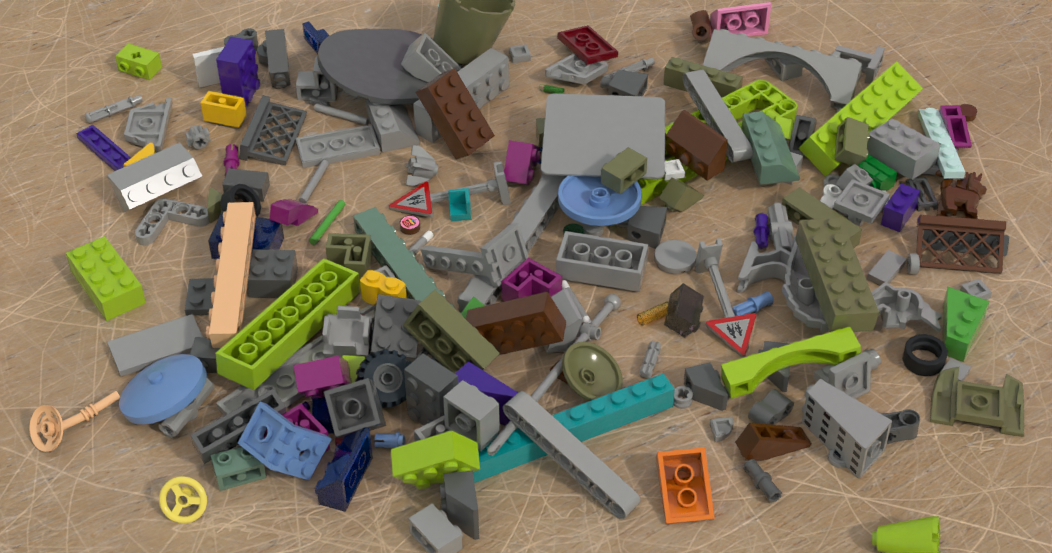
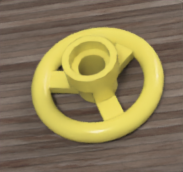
[159,476,207,523]

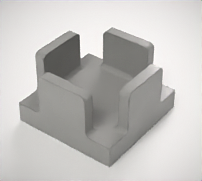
[322,306,373,358]

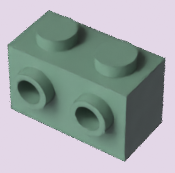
[210,447,266,491]

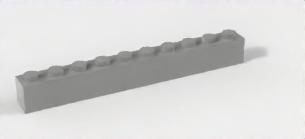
[457,174,567,313]

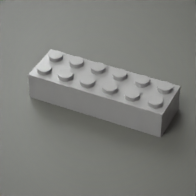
[413,48,509,143]

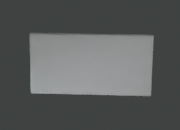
[295,125,380,168]
[107,314,203,377]

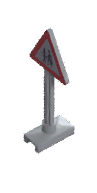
[389,161,511,217]
[695,238,756,357]

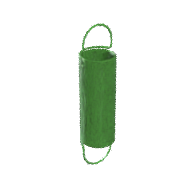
[539,85,569,94]

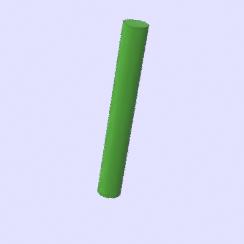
[309,200,346,245]

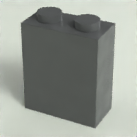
[265,29,291,88]

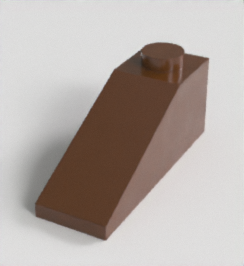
[735,423,812,461]

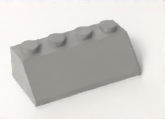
[106,143,202,212]

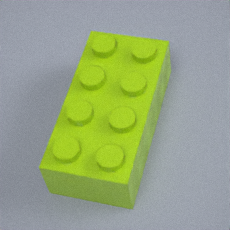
[66,236,146,321]

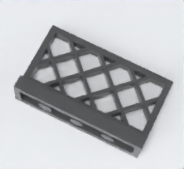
[239,95,307,165]

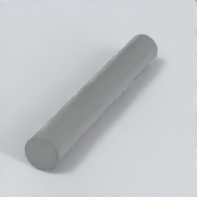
[314,104,369,125]
[299,160,329,204]

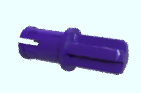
[753,213,770,249]

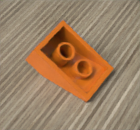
[656,447,715,524]

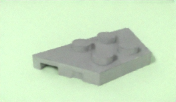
[544,53,608,85]
[124,98,172,152]

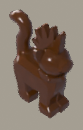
[936,170,987,219]

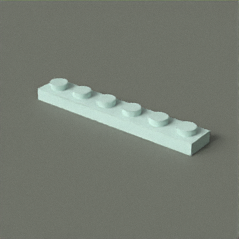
[918,108,965,179]

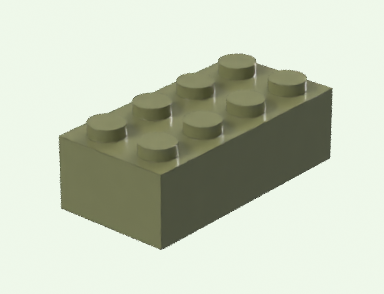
[403,290,500,374]

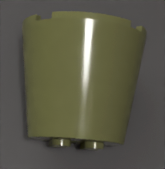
[433,0,515,65]

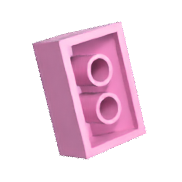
[710,2,771,37]

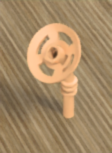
[30,391,120,452]

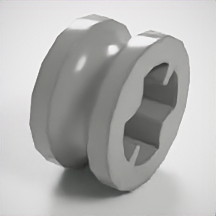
[673,386,693,409]

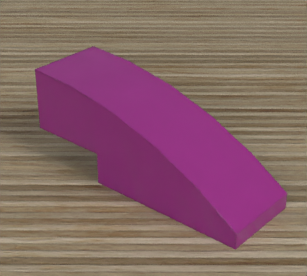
[939,105,972,148]
[269,199,318,226]

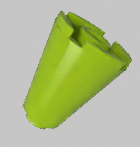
[872,516,940,553]

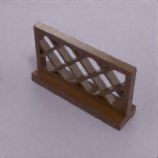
[916,215,1006,274]

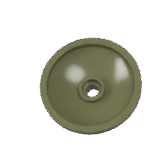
[562,342,623,401]

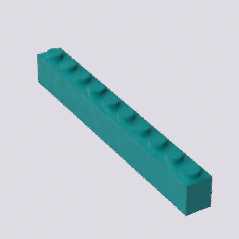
[473,373,675,483]

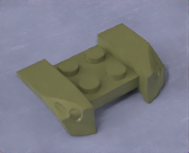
[930,366,1024,437]

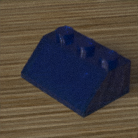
[315,427,373,512]

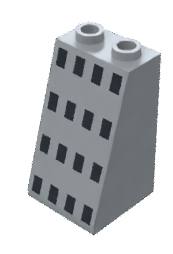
[802,379,892,479]

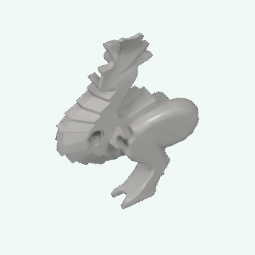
[737,235,942,332]

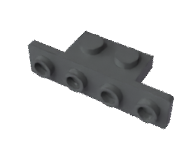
[922,230,1010,256]

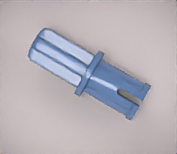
[732,291,774,316]

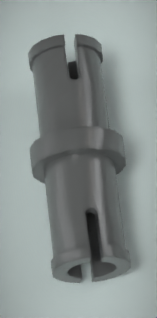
[743,459,782,503]

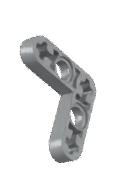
[135,198,210,245]

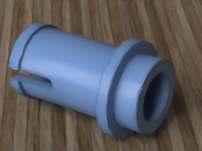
[375,432,405,448]

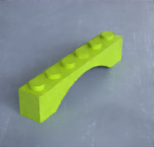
[721,326,861,399]

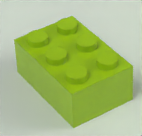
[391,430,480,489]

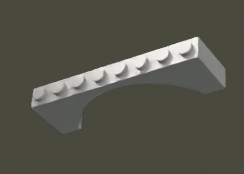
[703,29,862,109]

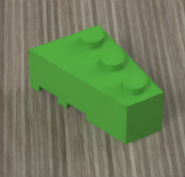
[942,286,990,362]

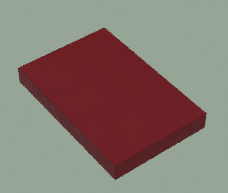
[557,25,618,65]

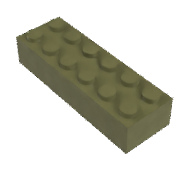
[795,218,879,332]

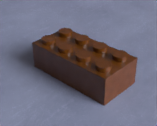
[415,68,495,159]
[466,292,566,355]

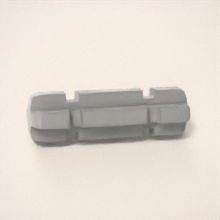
[639,341,661,379]

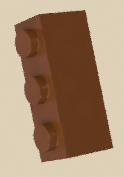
[665,110,728,181]

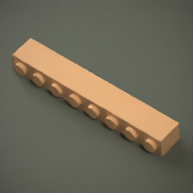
[206,202,256,348]

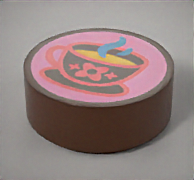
[400,215,420,235]

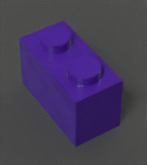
[881,183,920,232]

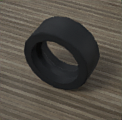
[220,184,261,218]
[902,334,948,376]

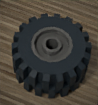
[355,349,411,408]

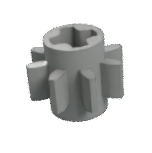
[185,125,211,150]

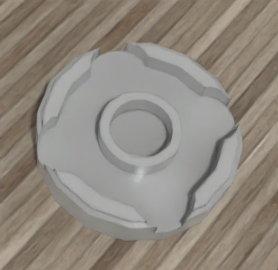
[654,240,697,274]

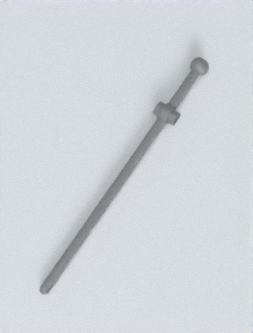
[487,294,621,456]

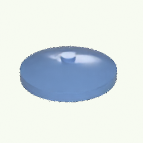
[558,176,642,226]
[119,354,207,424]

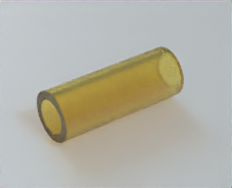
[637,301,673,326]

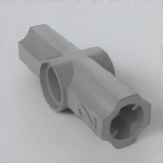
[768,203,793,252]
[159,378,214,438]

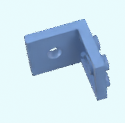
[238,402,331,480]

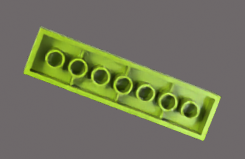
[798,61,923,177]
[216,258,359,390]

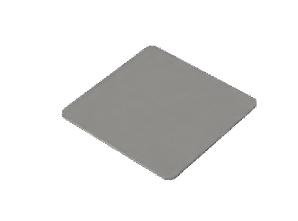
[541,94,665,179]

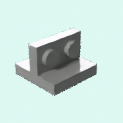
[833,179,890,227]
[814,351,871,399]

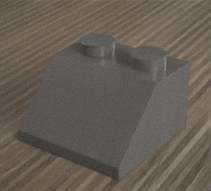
[440,470,479,540]

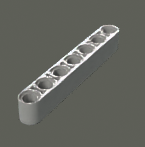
[683,69,753,163]
[503,391,641,519]

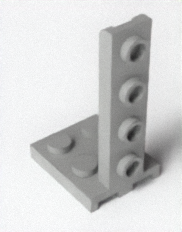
[420,223,529,287]

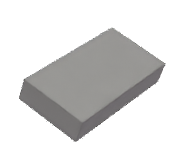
[867,250,907,286]

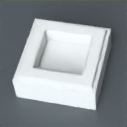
[663,159,685,181]

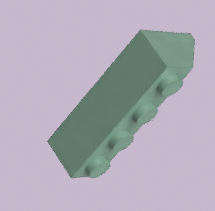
[741,111,800,185]

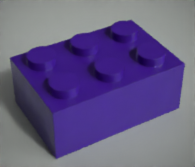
[216,37,260,107]

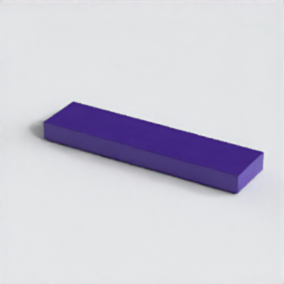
[76,125,131,171]

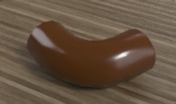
[690,10,713,44]

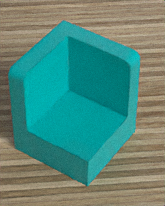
[448,188,471,221]

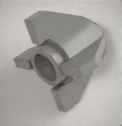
[405,145,438,186]

